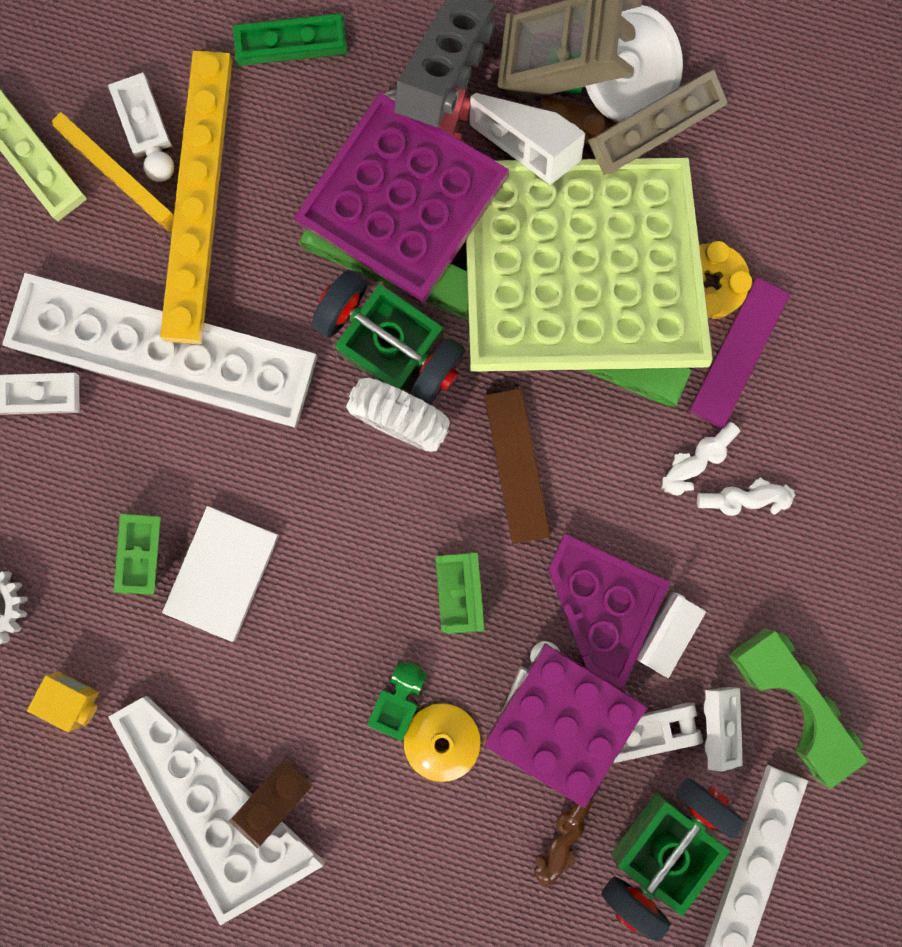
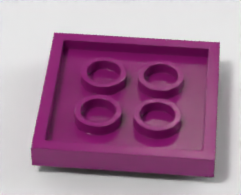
[483,643,647,808]

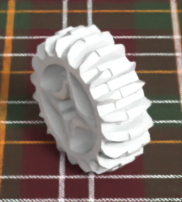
[346,378,450,452]

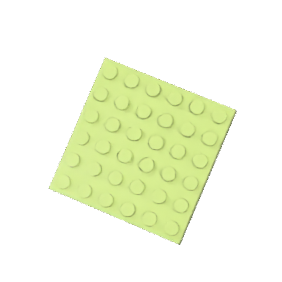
[466,158,713,371]

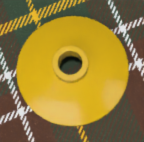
[404,703,480,782]

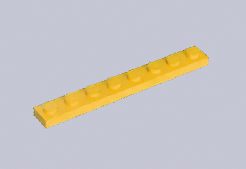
[160,51,233,344]

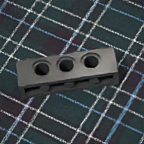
[394,0,497,128]

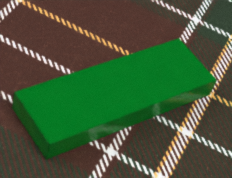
[232,13,347,66]

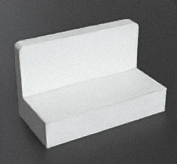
[636,592,706,678]

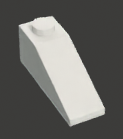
[470,93,585,185]

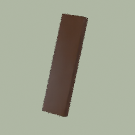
[484,388,550,544]

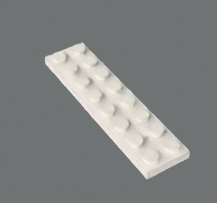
[2,273,318,429]

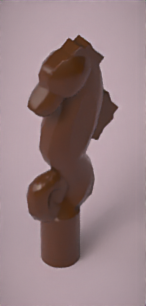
[534,799,595,888]

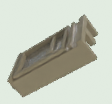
[498,0,642,101]

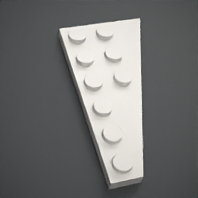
[109,696,325,925]

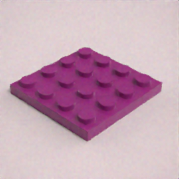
[294,92,509,303]

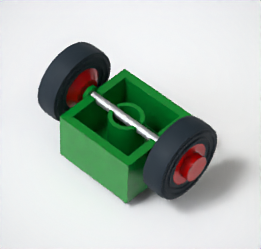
[312,270,466,404]
[601,777,746,942]

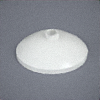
[586,5,683,123]

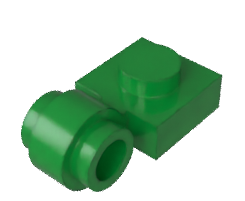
[367,661,427,741]

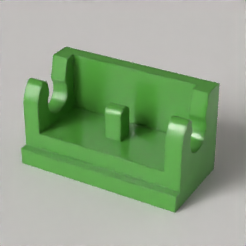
[114,514,161,595]
[435,553,485,634]

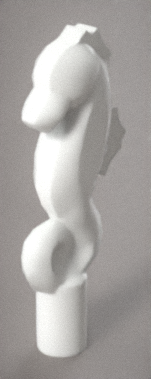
[661,422,740,496]
[697,477,795,516]

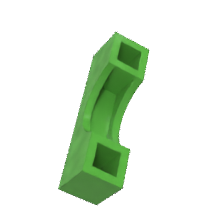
[728,628,868,789]

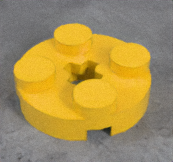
[699,241,752,319]

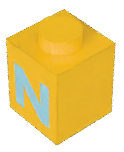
[27,671,99,733]

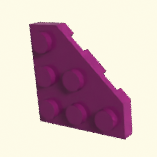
[548,534,670,688]

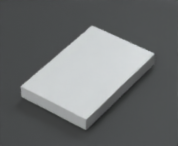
[162,506,279,642]

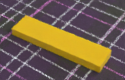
[52,112,174,233]

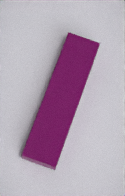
[687,277,790,428]

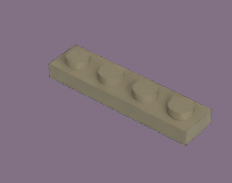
[588,69,728,175]

